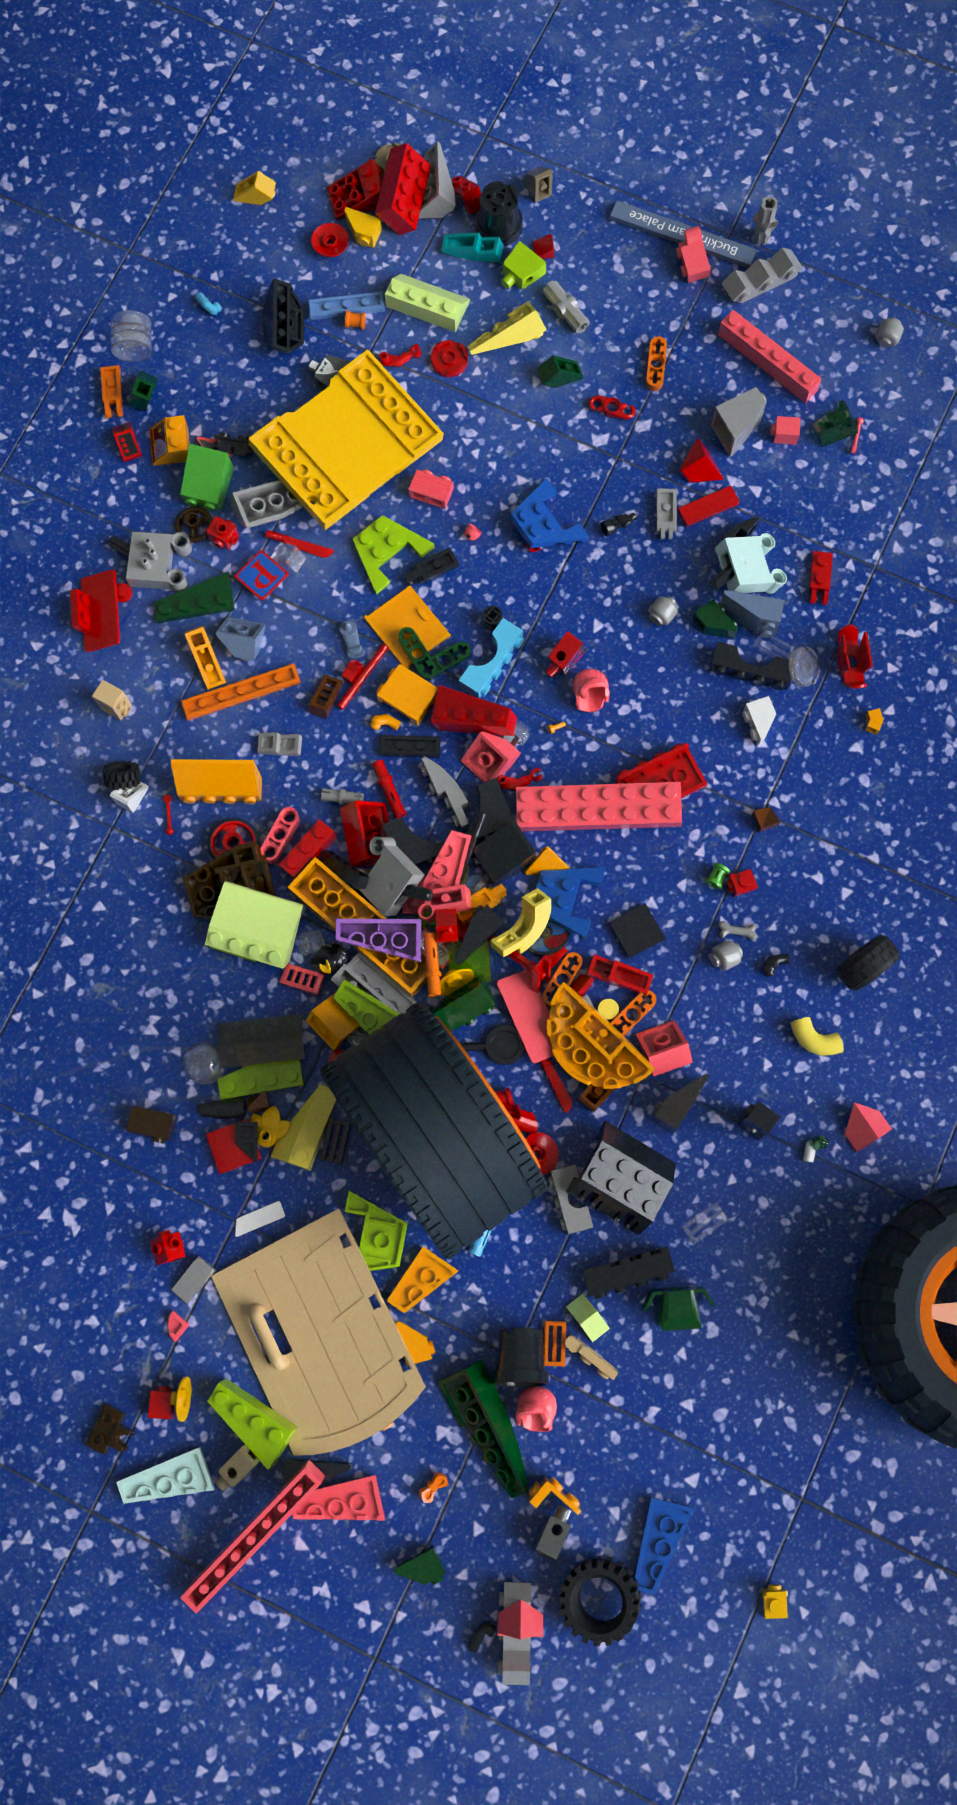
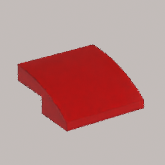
[206,1119,262,1175]

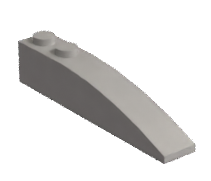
[231,480,311,529]

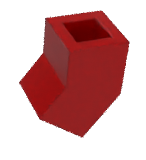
[342,659,365,685]
[545,947,568,968]

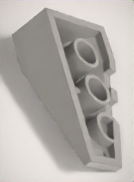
[419,141,455,219]

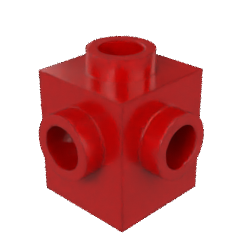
[206,516,239,550]
[150,1230,186,1266]

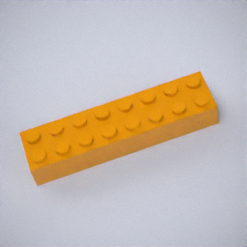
[288,857,440,998]

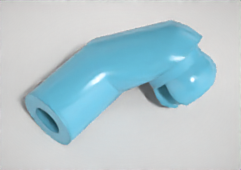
[196,293,222,315]

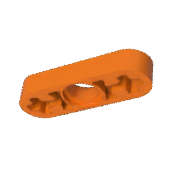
[646,336,667,391]
[543,952,583,1007]
[611,990,656,1036]

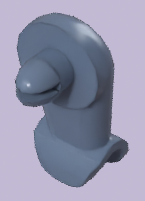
[339,620,364,659]

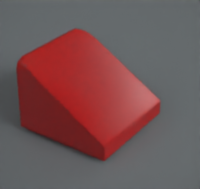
[533,234,554,259]
[570,974,594,997]

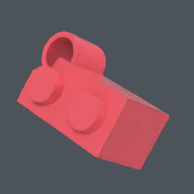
[676,226,711,283]
[418,884,472,923]

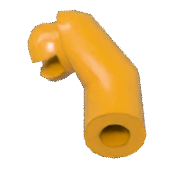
[370,714,401,730]

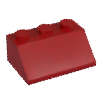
[340,800,389,867]

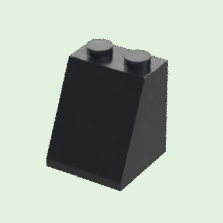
[471,819,536,888]

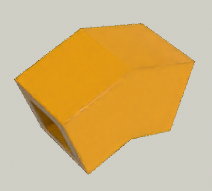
[865,708,884,735]

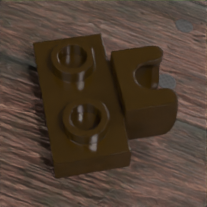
[84,1404,135,1455]

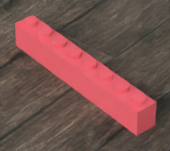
[180,1460,325,1614]

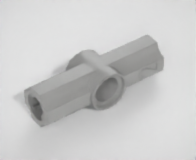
[753,196,778,245]
[543,281,590,333]

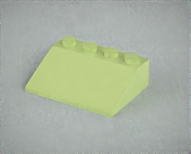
[205,881,303,969]

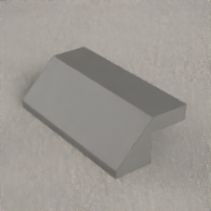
[330,952,417,1014]

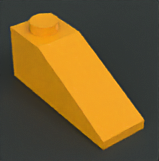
[184,625,226,690]

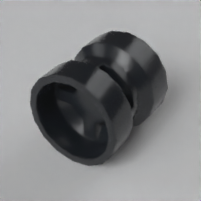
[483,605,502,631]

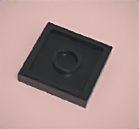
[609,903,665,959]

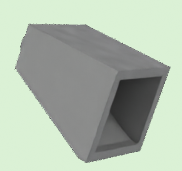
[711,387,766,457]

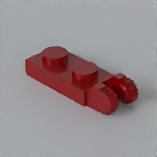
[809,551,833,605]

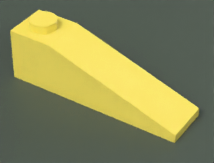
[467,301,546,355]
[271,1084,337,1171]

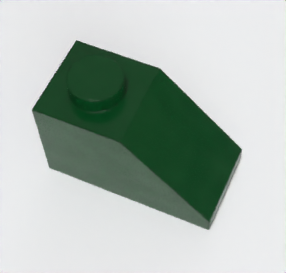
[537,355,584,388]
[393,1546,446,1585]

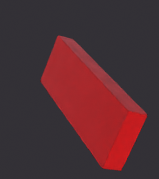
[678,486,740,527]

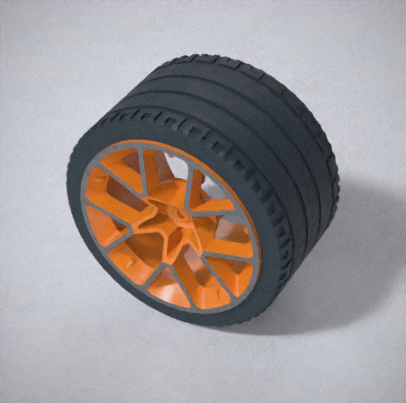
[320,1002,547,1259]

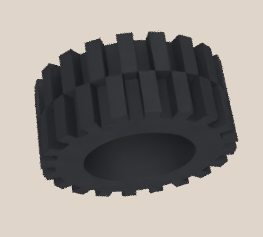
[559,1556,642,1646]

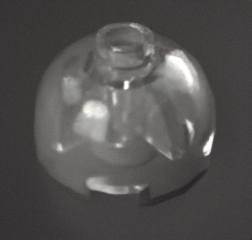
[183,1042,225,1084]

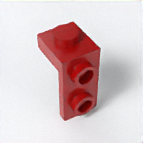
[451,176,481,215]

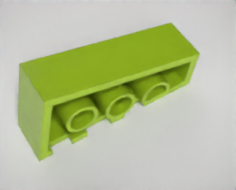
[207,1378,298,1470]

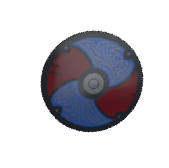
[528,920,570,955]

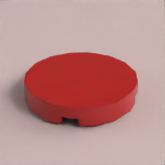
[430,340,468,377]

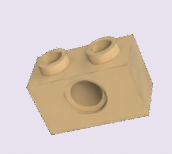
[92,680,132,721]

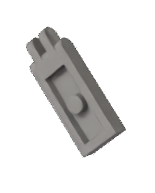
[656,489,677,540]

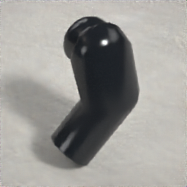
[762,953,789,977]
[467,1621,496,1653]

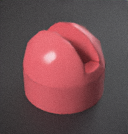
[465,523,482,541]

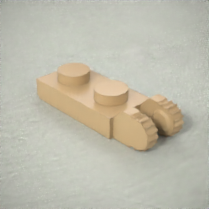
[565,1335,618,1380]

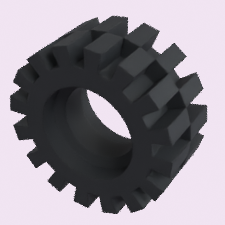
[102,760,141,790]

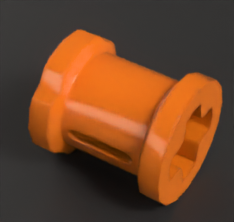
[345,310,366,330]

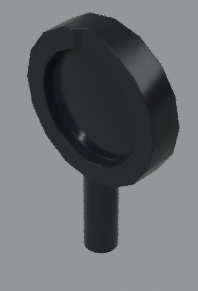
[464,1025,524,1066]

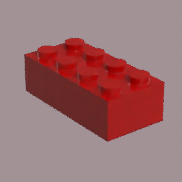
[375,143,431,235]

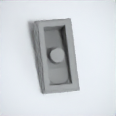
[172,1256,216,1304]

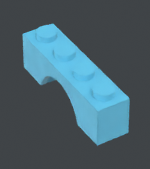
[458,618,524,698]

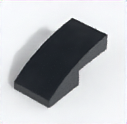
[722,517,760,541]

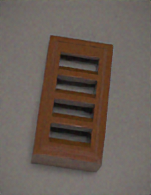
[308,674,343,719]

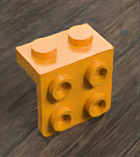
[529,1476,581,1515]

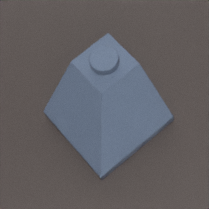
[216,617,266,661]

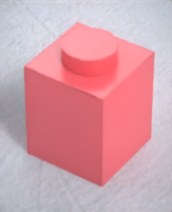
[770,416,800,445]

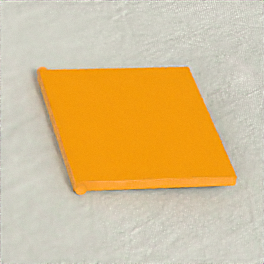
[364,586,451,669]

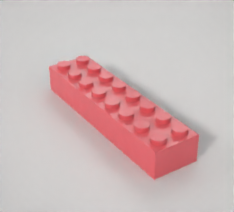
[516,782,682,831]

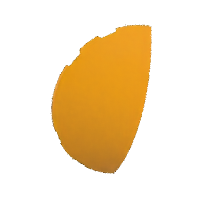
[547,982,655,1089]

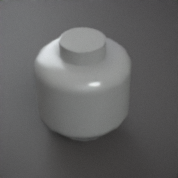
[875,317,904,348]
[648,596,678,626]
[710,940,743,971]

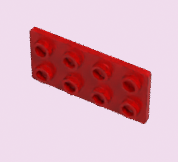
[70,569,120,652]

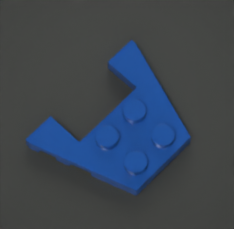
[509,479,589,548]
[536,867,605,940]

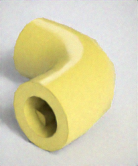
[790,1017,843,1056]

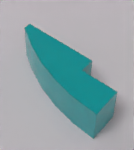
[441,233,504,262]

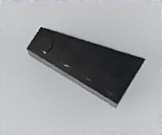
[582,1246,675,1299]

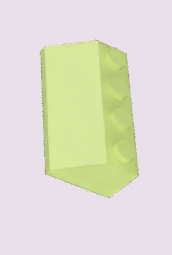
[385,274,470,332]

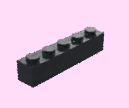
[319,850,370,890]

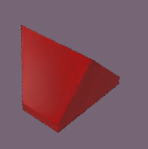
[679,439,724,483]

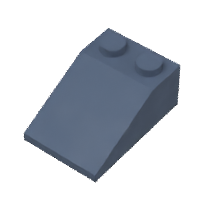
[720,590,784,638]

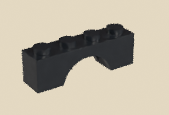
[710,642,796,690]

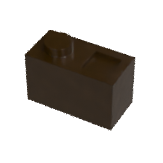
[126,1106,177,1144]

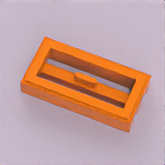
[544,1321,566,1367]

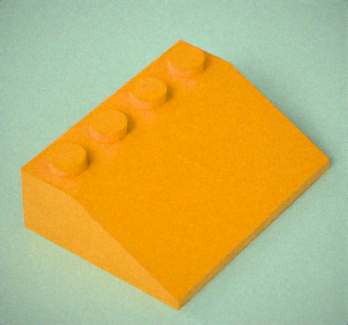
[171,759,262,804]

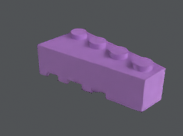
[336,919,422,963]

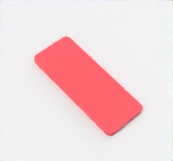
[497,970,554,1064]

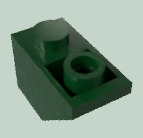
[128,370,158,412]
[693,599,738,638]

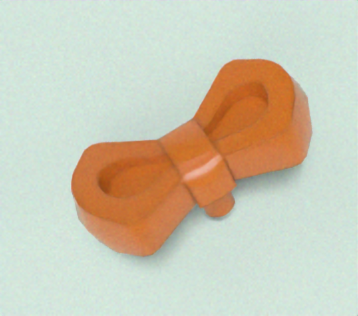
[419,1472,448,1503]

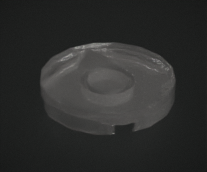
[789,647,820,687]

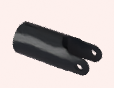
[196,1099,246,1119]

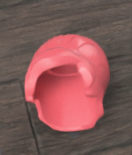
[573,668,610,712]
[516,1386,557,1432]

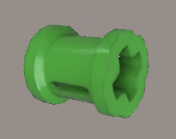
[705,863,730,890]

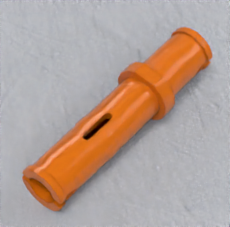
[423,932,442,997]

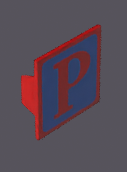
[234,549,289,601]

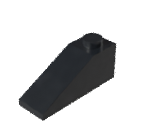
[455,904,504,967]
[283,1458,353,1486]

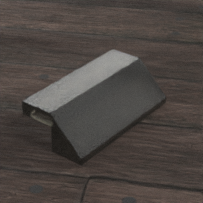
[218,1014,305,1068]

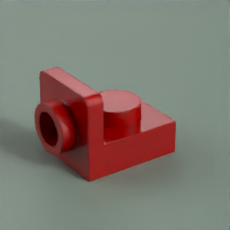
[726,869,758,897]

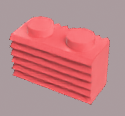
[409,470,454,509]

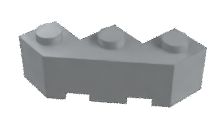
[722,247,803,303]
[498,1582,531,1685]

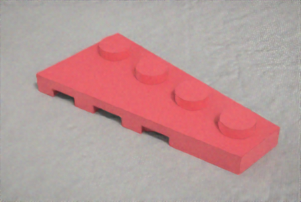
[411,830,471,910]
[292,1474,385,1521]

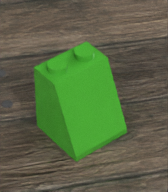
[180,444,234,511]

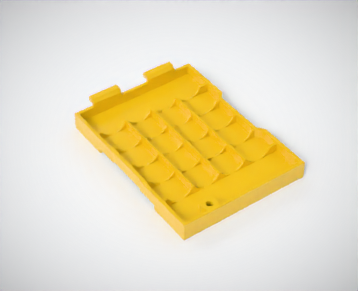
[248,349,444,530]

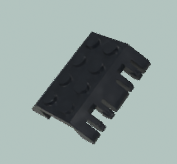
[567,1121,676,1235]

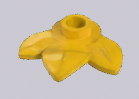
[250,1106,291,1148]

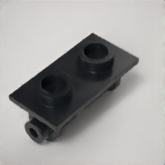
[213,432,252,457]

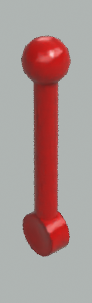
[163,794,174,835]

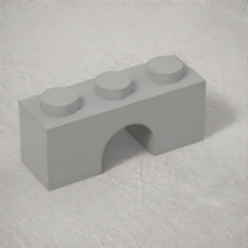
[548,1164,593,1235]

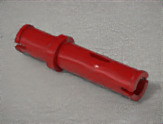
[372,760,407,819]

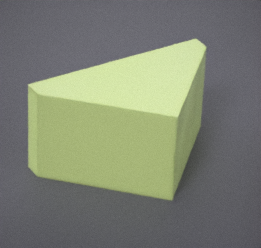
[566,1294,610,1342]

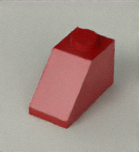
[435,909,458,944]

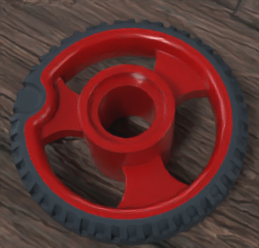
[207,818,260,860]

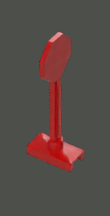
[457,919,551,994]

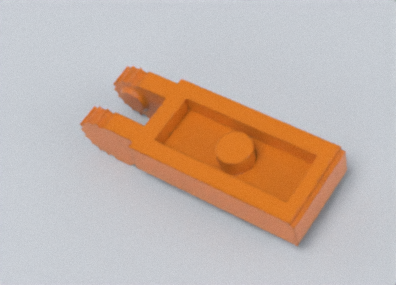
[100,365,123,418]

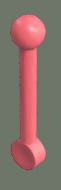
[851,417,864,454]

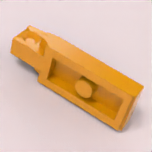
[456,884,507,926]

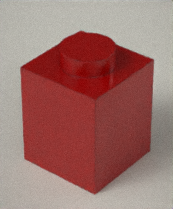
[148,1386,176,1419]

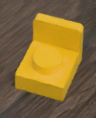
[762,1584,788,1619]

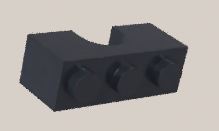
[738,1101,780,1140]

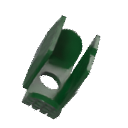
[642,1286,715,1331]

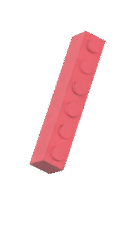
[718,310,822,404]

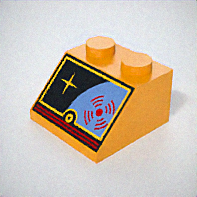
[149,415,190,466]

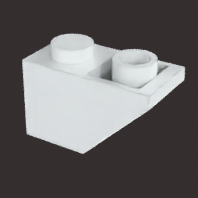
[742,696,776,746]

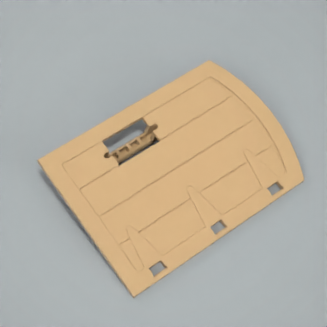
[211,1208,426,1456]

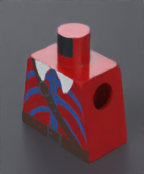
[545,631,586,679]

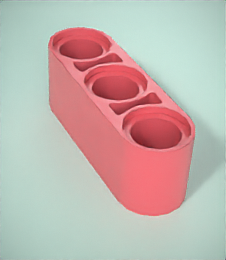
[261,807,300,865]

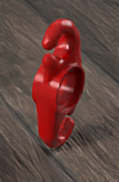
[588,395,636,420]

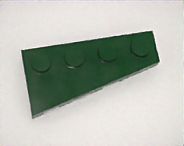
[154,571,235,623]

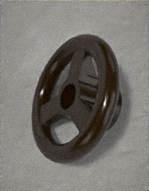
[175,507,213,543]

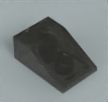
[651,1073,710,1134]

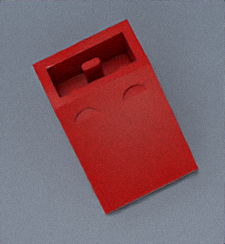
[327,159,384,220]

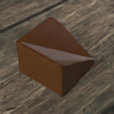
[752,807,780,833]
[247,1090,271,1114]

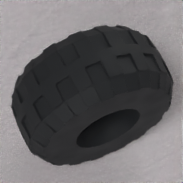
[837,934,899,991]

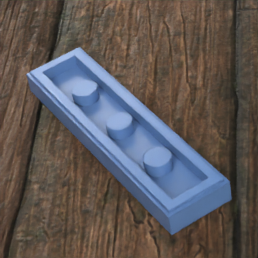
[308,291,385,320]

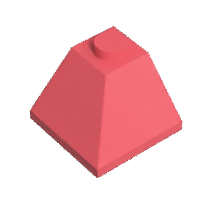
[461,731,521,782]

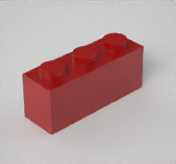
[279,819,337,880]

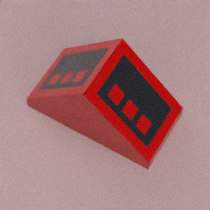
[112,422,142,462]

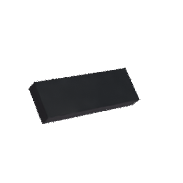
[380,735,441,758]

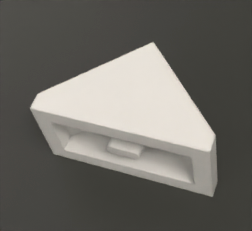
[110,782,149,813]

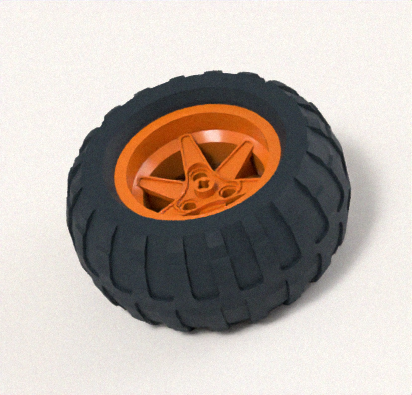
[852,1185,957,1449]

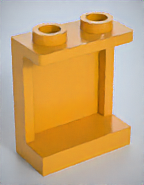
[376,663,438,727]
[305,993,361,1050]

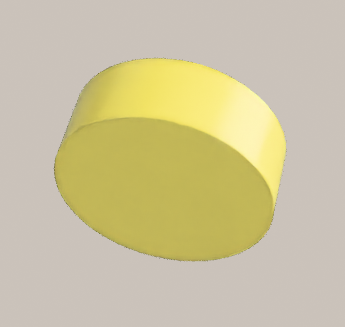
[598,999,619,1020]

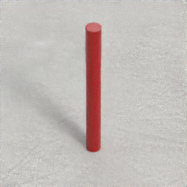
[337,643,389,710]

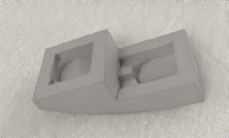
[257,732,302,756]

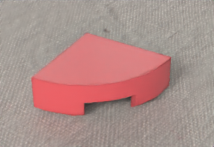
[168,1311,190,1342]

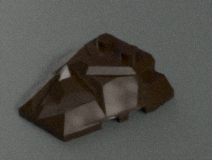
[183,842,277,919]

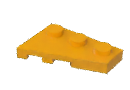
[387,1246,458,1313]

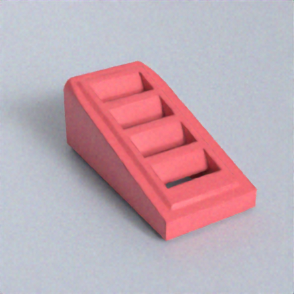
[279,964,325,996]

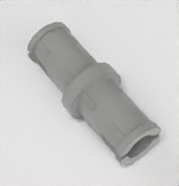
[321,788,364,805]

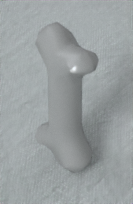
[719,921,757,941]

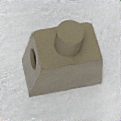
[215,1445,261,1491]

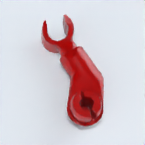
[379,344,421,367]
[497,767,543,790]

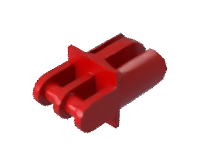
[503,1103,538,1134]

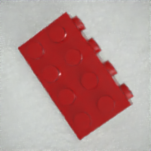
[615,743,708,799]

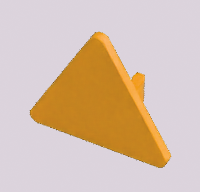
[525,846,570,875]

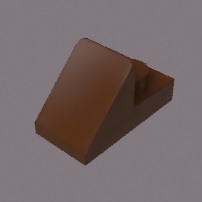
[578,1084,615,1112]

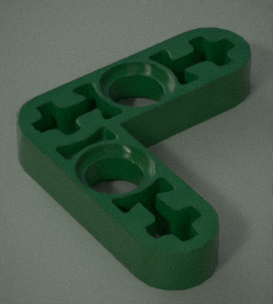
[398,627,471,680]

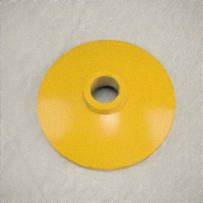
[440,969,474,996]
[171,1376,192,1422]

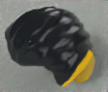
[310,942,348,974]

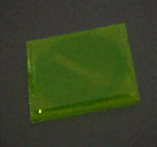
[447,941,491,982]

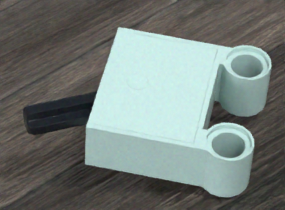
[710,533,787,594]

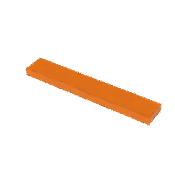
[181,663,301,721]

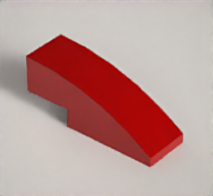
[585,954,654,995]

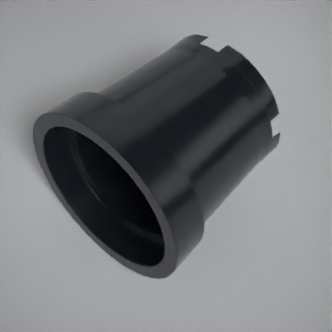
[475,181,523,246]
[492,1328,549,1387]

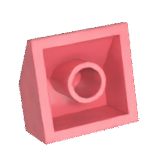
[636,1020,693,1077]

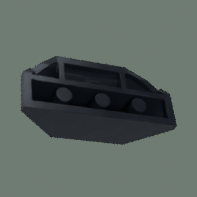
[263,278,304,354]

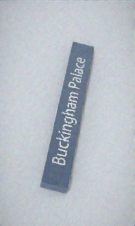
[610,201,757,268]

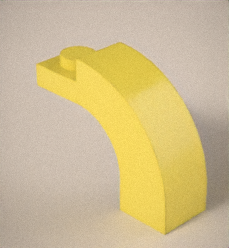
[490,888,551,957]

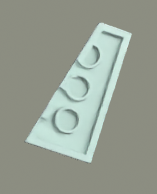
[116,1447,215,1504]

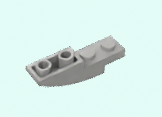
[420,757,469,832]

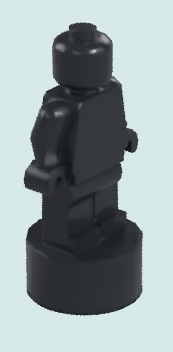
[600,513,637,537]

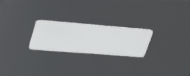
[235,1201,285,1237]

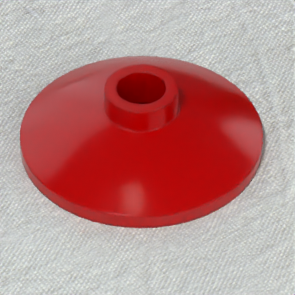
[311,223,349,257]
[525,1132,559,1175]

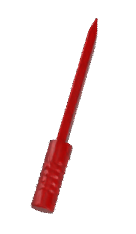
[265,530,334,558]
[540,1059,572,1113]

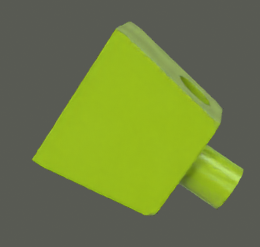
[501,241,546,289]

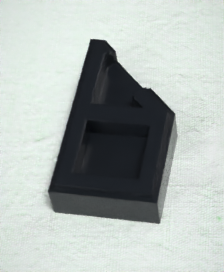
[236,1122,258,1162]

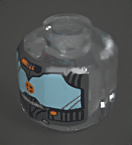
[501,719,531,748]

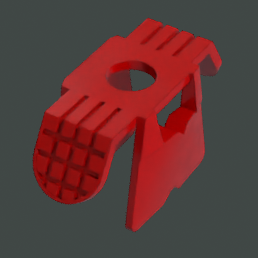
[836,624,873,689]

